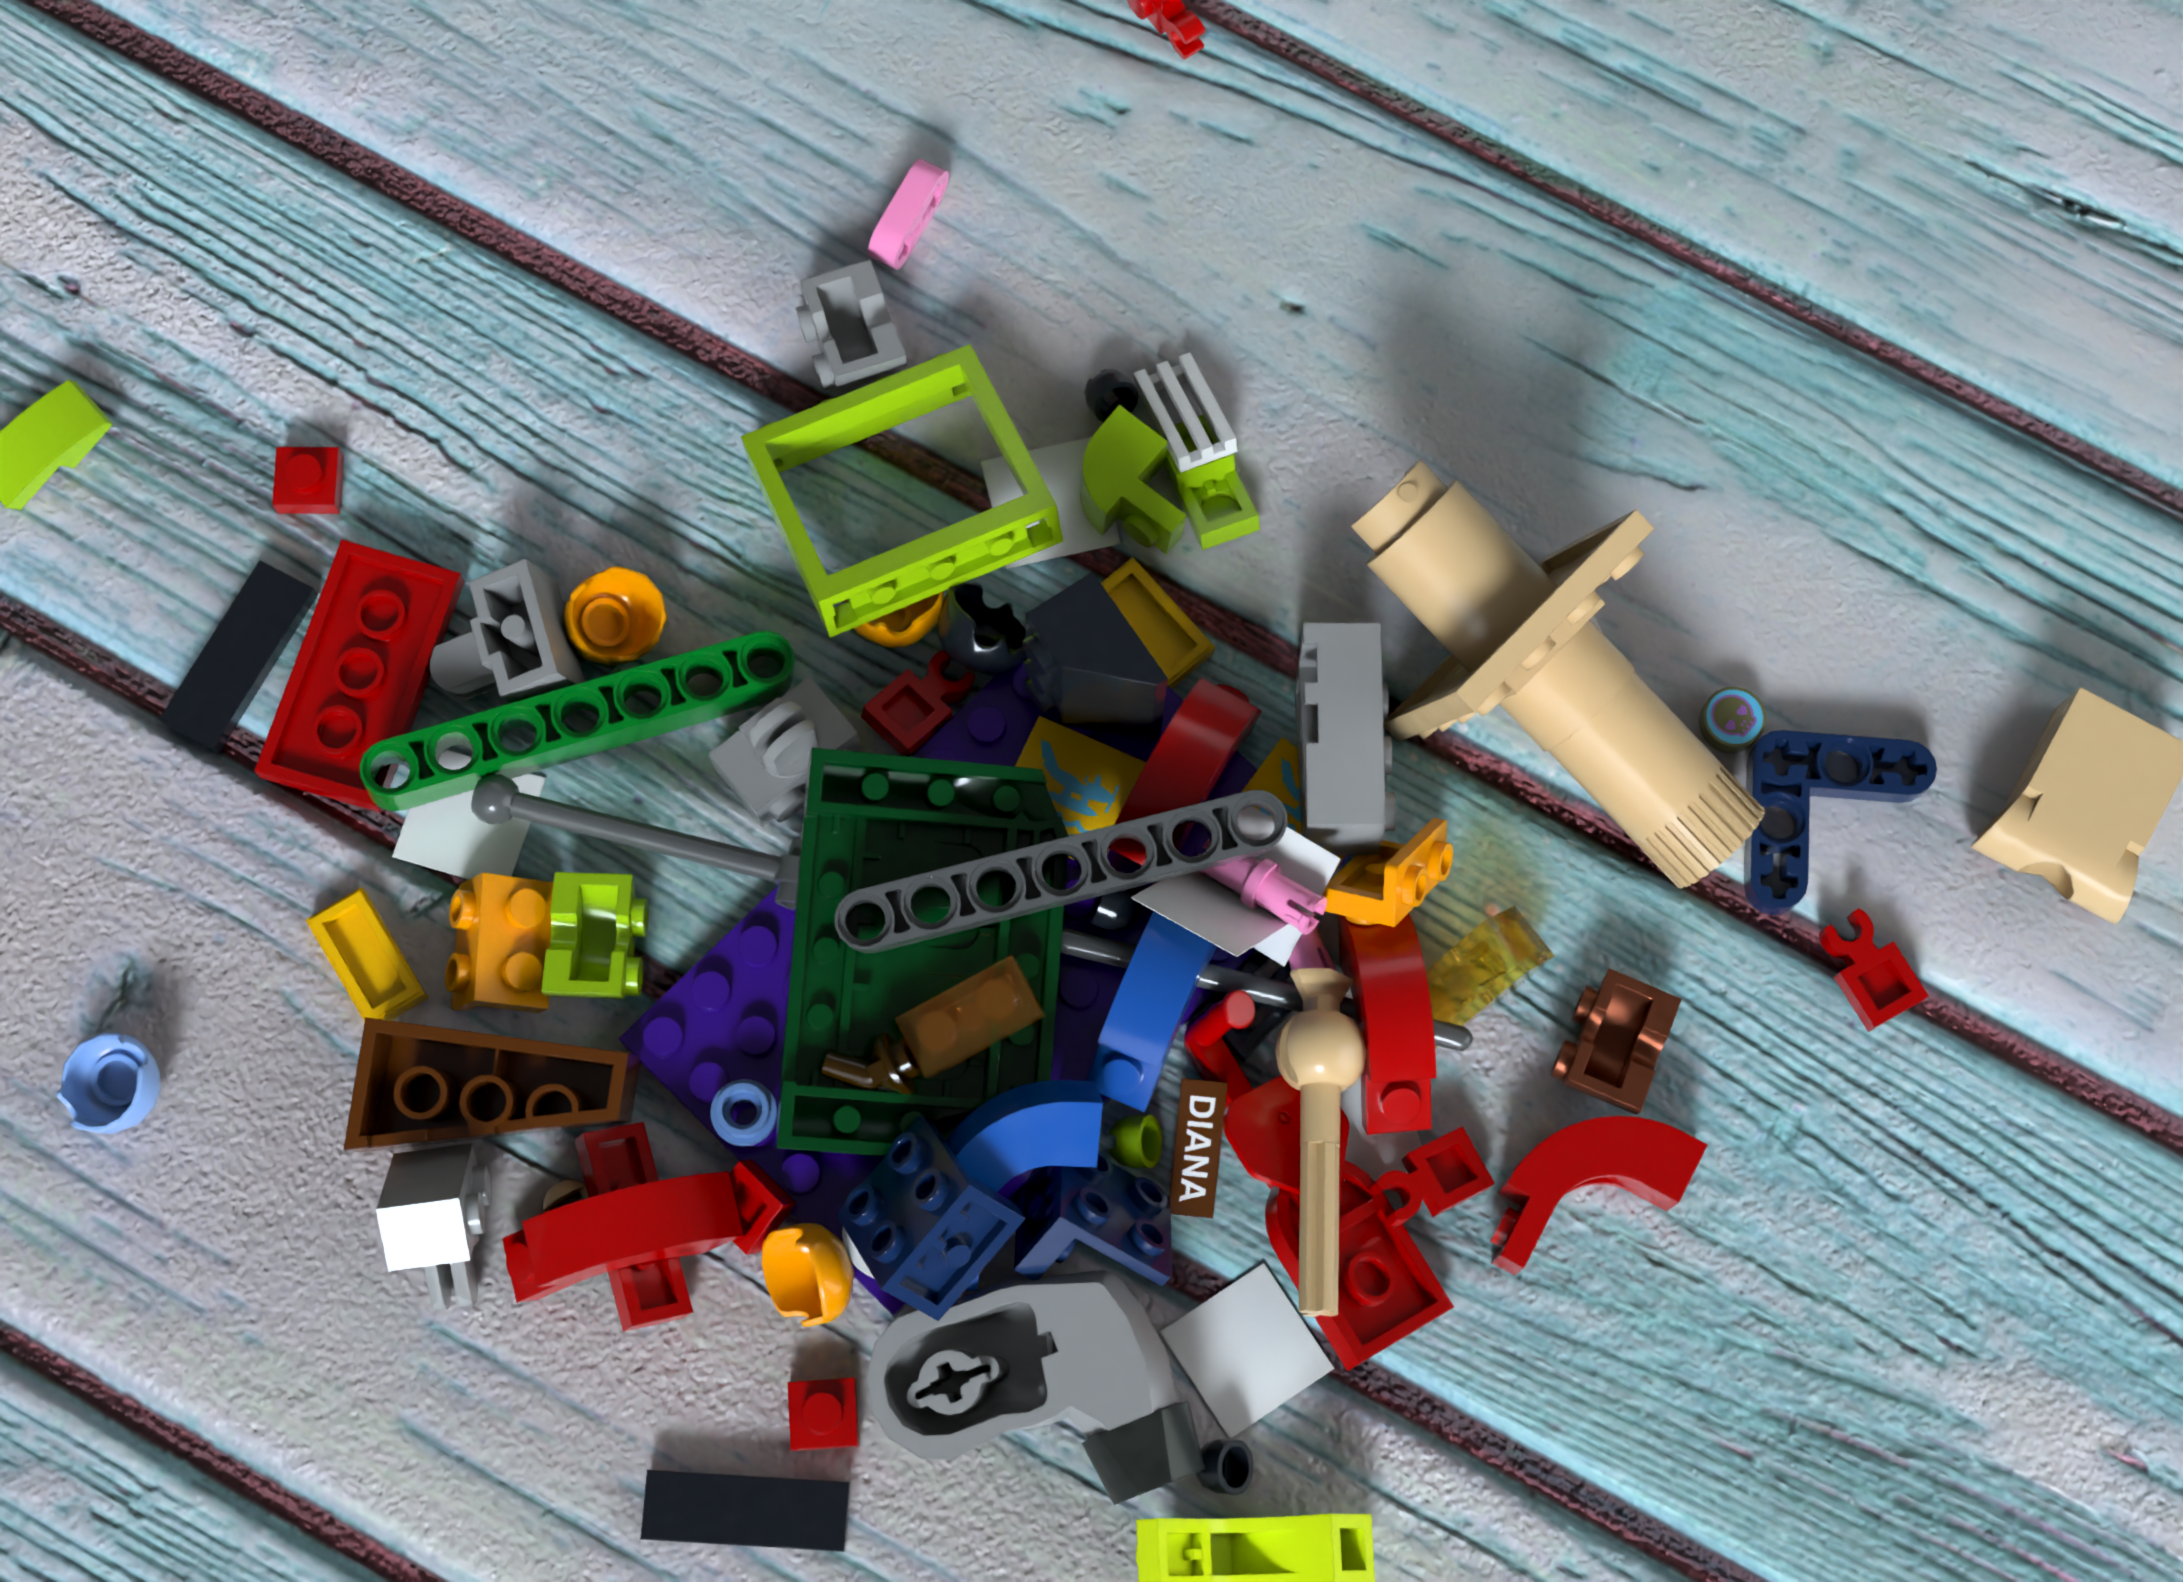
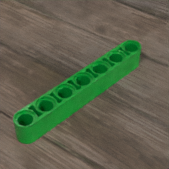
[359,631,795,812]

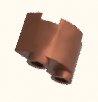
[1551,968,1682,1115]

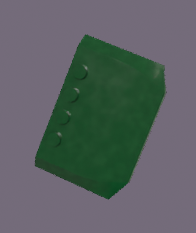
[776,747,1069,1156]

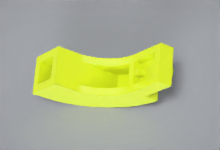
[1136,1514,1375,1582]

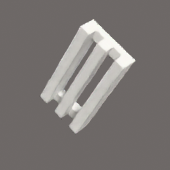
[1133,352,1238,473]

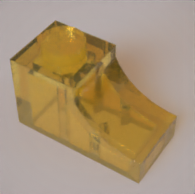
[1426,905,1555,1048]

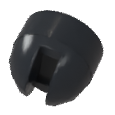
[1084,369,1139,423]
[1089,887,1142,930]
[1196,1439,1254,1495]

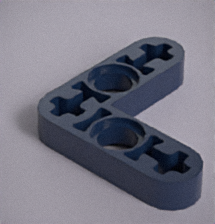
[1744,730,1937,916]

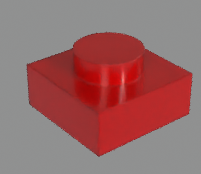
[272,447,344,514]
[729,1159,796,1255]
[787,1377,860,1452]

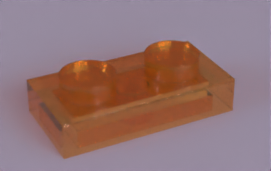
[895,955,1046,1079]

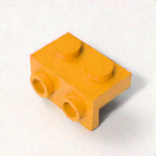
[1322,818,1453,927]
[445,872,553,1013]

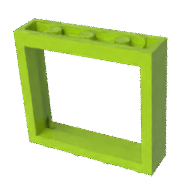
[740,344,1064,638]

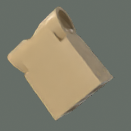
[1970,687,2183,924]

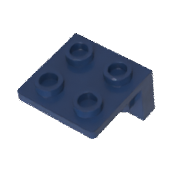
[838,1116,1026,1321]
[1014,1150,1172,1286]

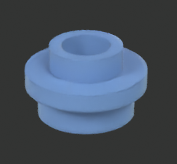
[710,1079,777,1146]

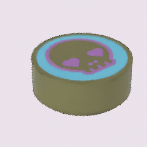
[1699,687,1766,753]

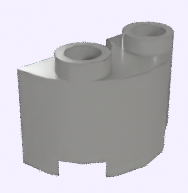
[795,259,907,391]

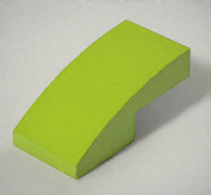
[0,380,113,510]
[1155,415,1260,550]

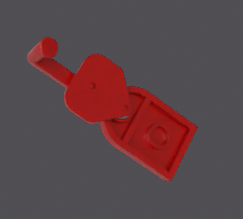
[1184,989,1454,1372]

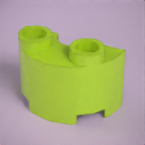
[541,872,649,999]

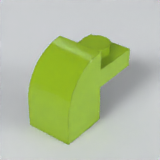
[1080,405,1187,555]

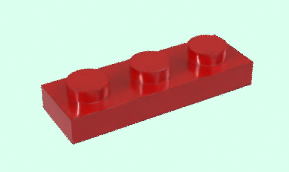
[574,1122,693,1332]

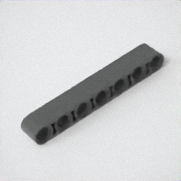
[834,790,1288,954]

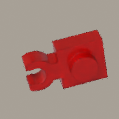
[1127,0,1206,60]
[861,651,975,757]
[1819,908,1929,1032]
[1368,1126,1495,1226]

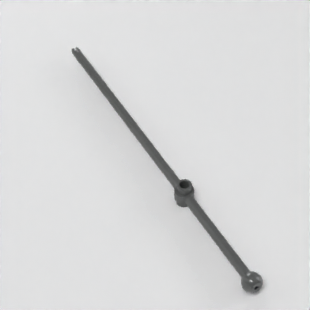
[471,774,1473,1051]

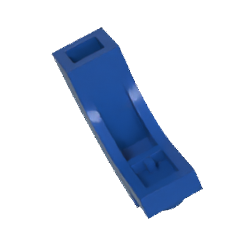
[1086,911,1217,1112]
[946,1080,1103,1291]

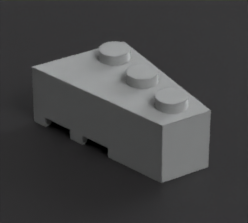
[1294,623,1396,855]

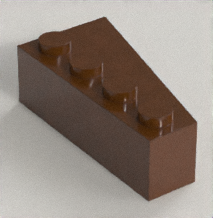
[343,1017,640,1152]

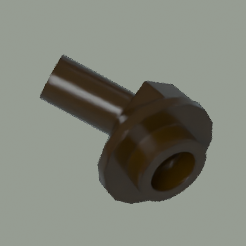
[822,1032,921,1095]

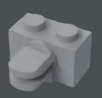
[430,558,586,703]
[709,676,861,827]
[376,1143,492,1311]

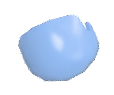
[57,1032,161,1134]

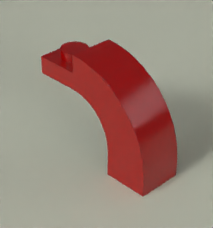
[1110,678,1262,866]
[1338,913,1436,1135]
[1489,1116,1708,1276]
[502,1171,744,1303]

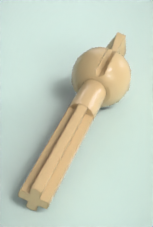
[1275,968,1367,1317]

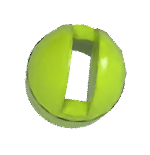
[1108,1115,1162,1168]

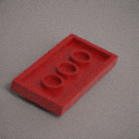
[254,539,465,813]

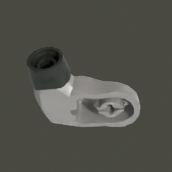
[866,1270,1205,1505]

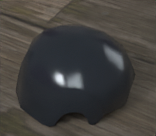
[937,582,1026,674]

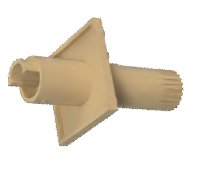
[1351,459,1765,889]

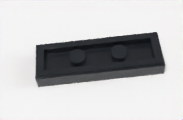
[159,560,318,754]
[640,1470,851,1552]

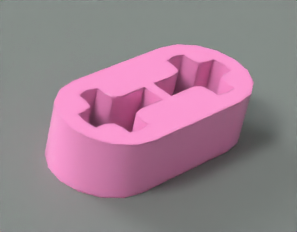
[868,158,949,270]

